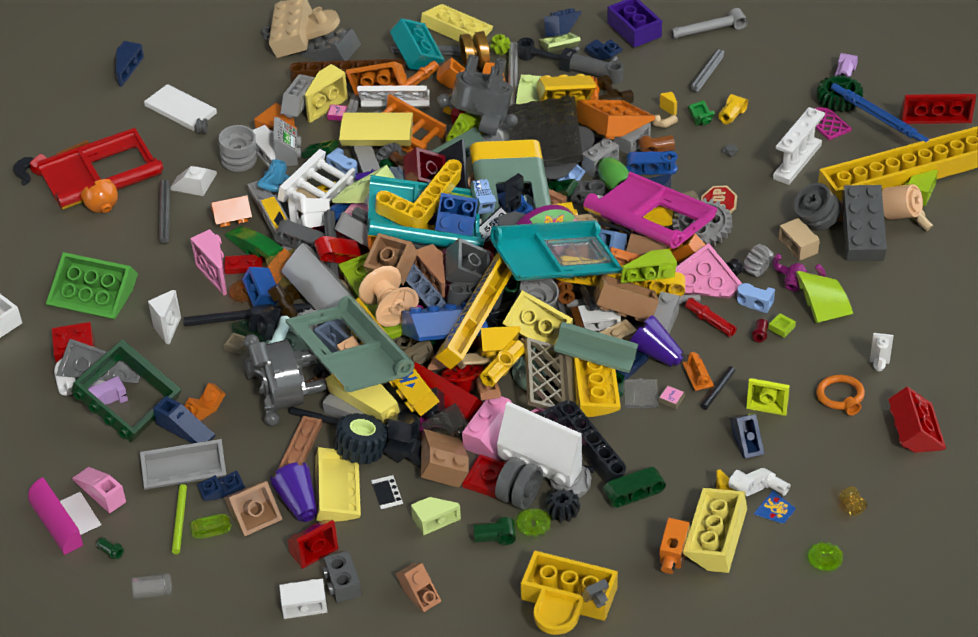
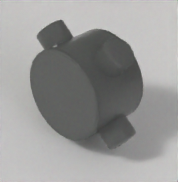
[723,144,738,156]

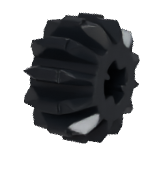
[545,488,580,523]

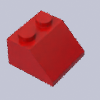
[287,520,339,569]

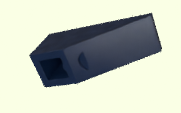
[544,8,581,36]
[153,396,215,444]

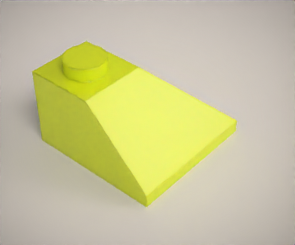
[746,378,790,416]

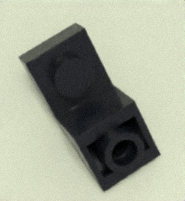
[505,173,524,213]
[383,439,422,468]

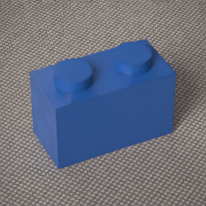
[242,267,278,307]

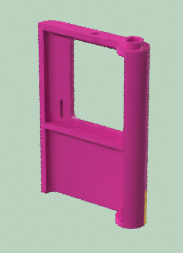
[583,172,717,248]

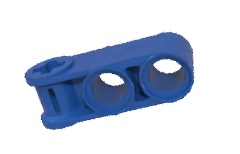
[626,151,678,175]

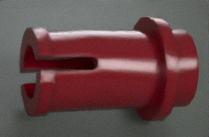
[752,319,769,343]

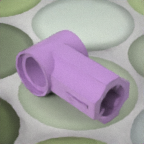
[835,53,858,77]

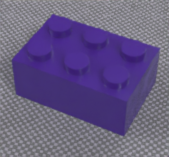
[607,0,662,47]

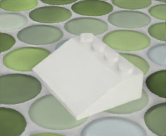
[497,402,582,488]

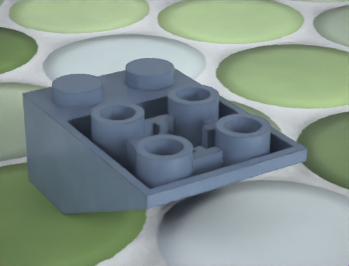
[314,319,361,353]

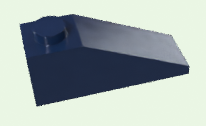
[116,41,144,87]

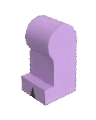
[89,376,128,405]

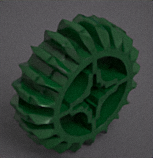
[817,75,864,113]

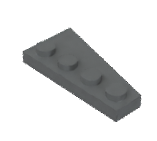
[56,339,141,383]

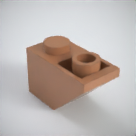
[395,563,442,612]

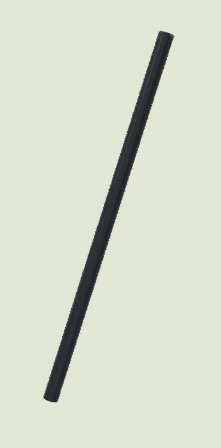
[184,302,315,326]

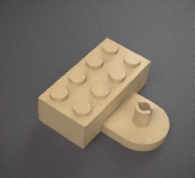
[269,0,340,58]

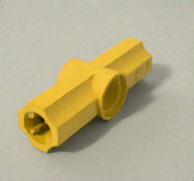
[479,340,525,387]

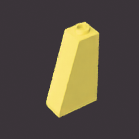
[325,375,400,424]

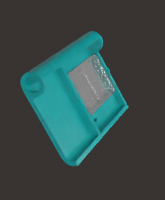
[490,220,622,281]

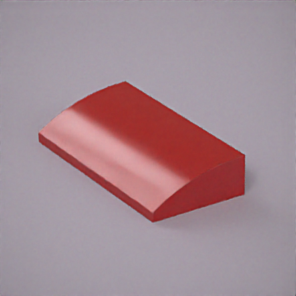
[900,94,976,124]

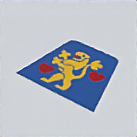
[754,491,796,524]

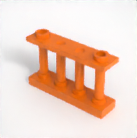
[382,94,447,153]

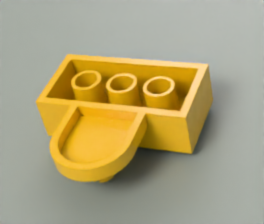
[521,550,618,635]

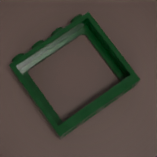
[71,339,182,443]

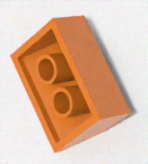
[346,61,407,98]

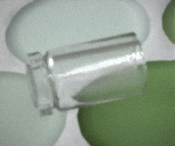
[132,573,172,599]

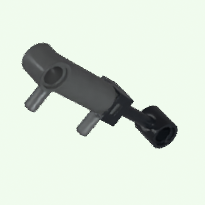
[518,37,623,84]

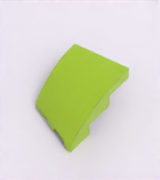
[796,271,853,324]

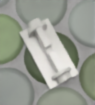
[869,333,894,371]

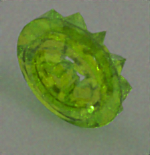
[517,508,551,537]
[808,541,843,571]

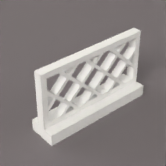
[357,86,430,108]

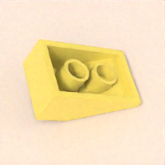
[305,64,348,123]
[502,290,573,357]

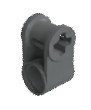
[571,180,605,204]

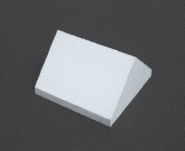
[148,290,181,344]

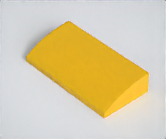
[573,357,621,417]

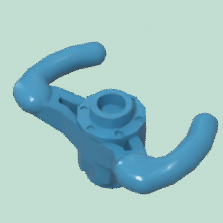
[257,159,290,193]

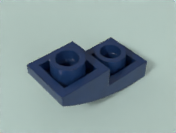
[197,470,246,501]

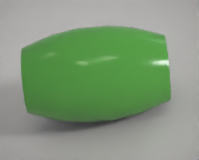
[598,157,630,191]

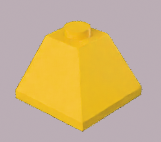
[478,326,521,359]

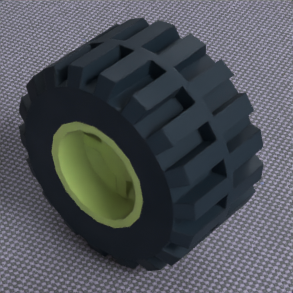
[333,413,388,464]

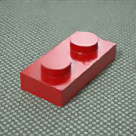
[224,255,263,274]

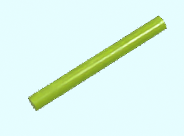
[172,484,187,554]

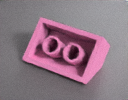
[462,396,512,460]

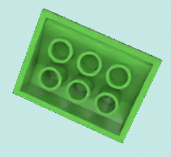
[46,252,138,320]

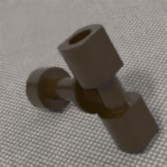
[598,75,634,103]
[268,283,302,318]

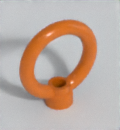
[816,374,865,415]

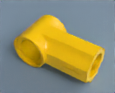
[718,94,748,125]

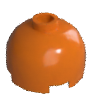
[81,179,118,213]

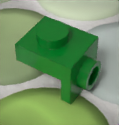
[687,100,715,126]

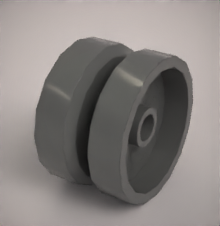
[794,183,842,231]
[495,457,543,510]

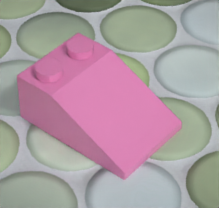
[190,229,227,295]

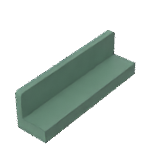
[554,322,638,373]

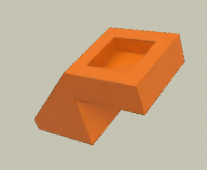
[184,383,226,421]

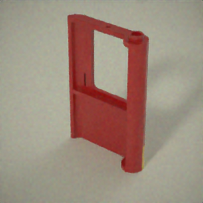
[37,128,164,210]

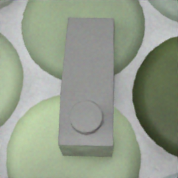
[654,291,680,333]

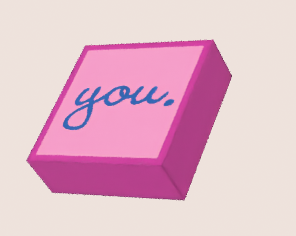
[327,104,347,121]

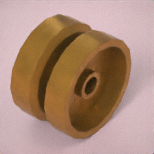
[459,31,490,69]

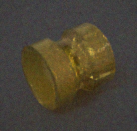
[839,486,868,516]

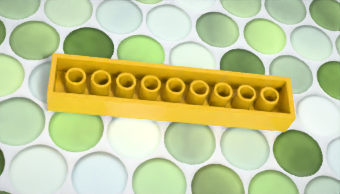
[818,126,978,201]

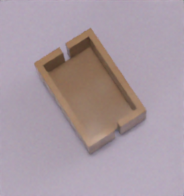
[593,275,659,323]

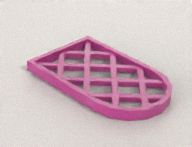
[815,108,852,140]

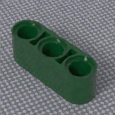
[603,467,666,508]

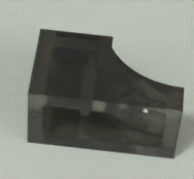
[421,403,469,437]

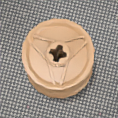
[358,266,419,327]

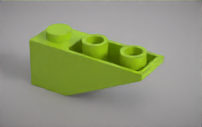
[620,249,677,283]

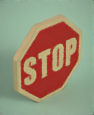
[701,186,737,220]

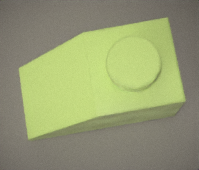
[411,497,461,535]

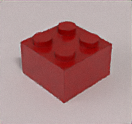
[52,322,95,363]

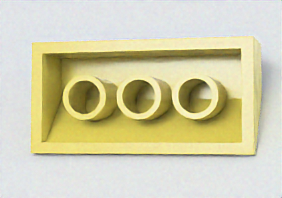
[683,488,747,573]

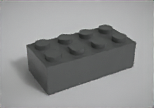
[842,185,887,261]

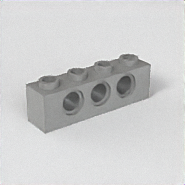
[281,74,314,118]

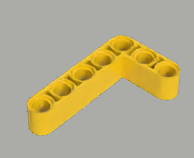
[375,159,462,229]

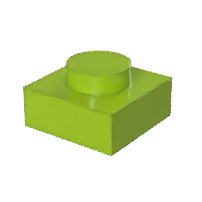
[768,313,796,338]

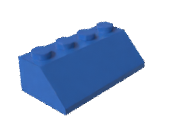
[402,302,489,341]

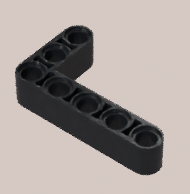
[538,400,626,483]

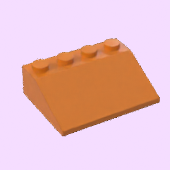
[575,100,656,139]

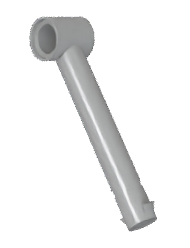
[671,8,748,39]

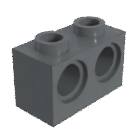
[322,551,362,603]

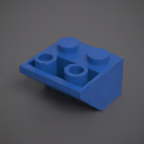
[434,193,478,236]

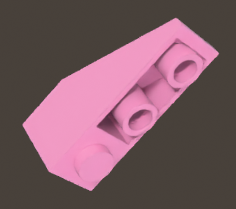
[72,467,126,514]

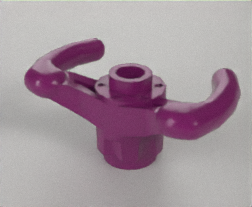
[771,254,826,292]

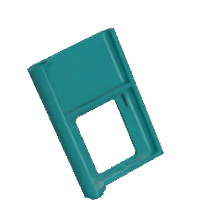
[367,175,484,248]

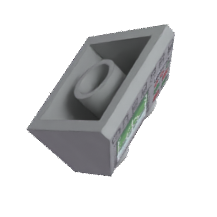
[273,117,302,166]

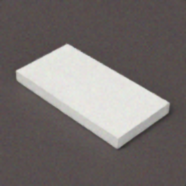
[144,84,217,131]

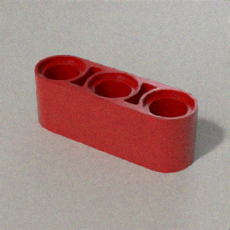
[314,236,362,264]

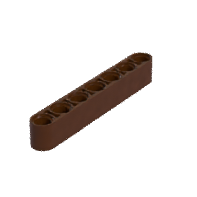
[289,59,406,83]

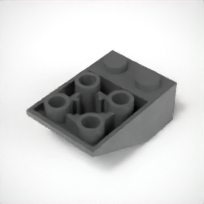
[300,28,361,61]

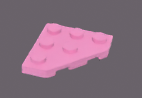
[676,243,742,299]

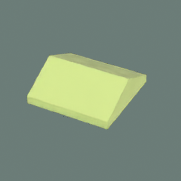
[539,33,580,52]

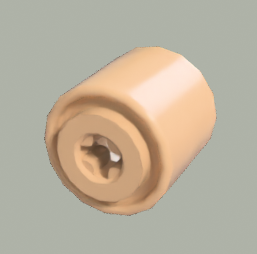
[882,184,923,220]

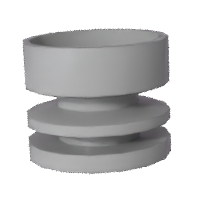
[219,125,257,172]
[513,279,559,308]

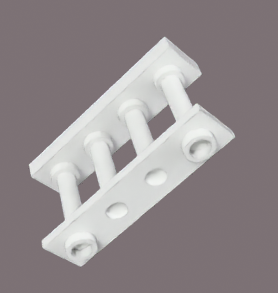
[773,107,825,185]
[277,149,355,204]

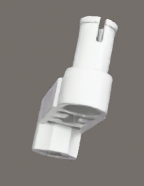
[728,468,791,496]

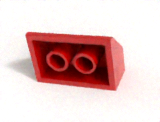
[888,386,946,453]

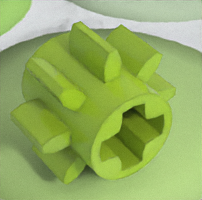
[490,34,511,55]

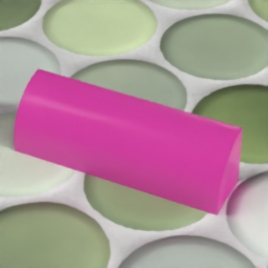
[28,477,83,555]

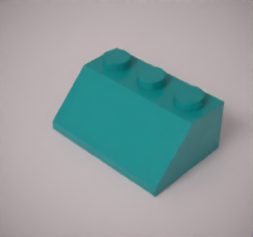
[390,18,445,70]

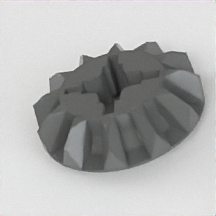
[376,143,402,163]

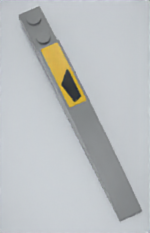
[247,181,308,302]

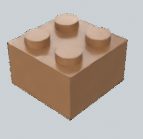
[363,233,418,285]

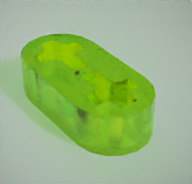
[190,514,231,539]

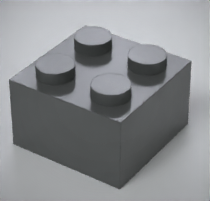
[445,238,490,283]

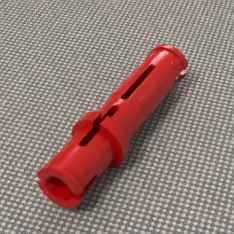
[685,297,737,337]

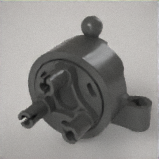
[437,54,518,136]
[243,334,326,426]

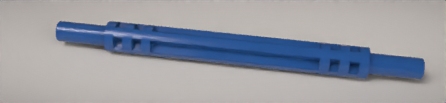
[831,83,930,142]

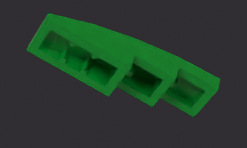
[225,226,283,261]

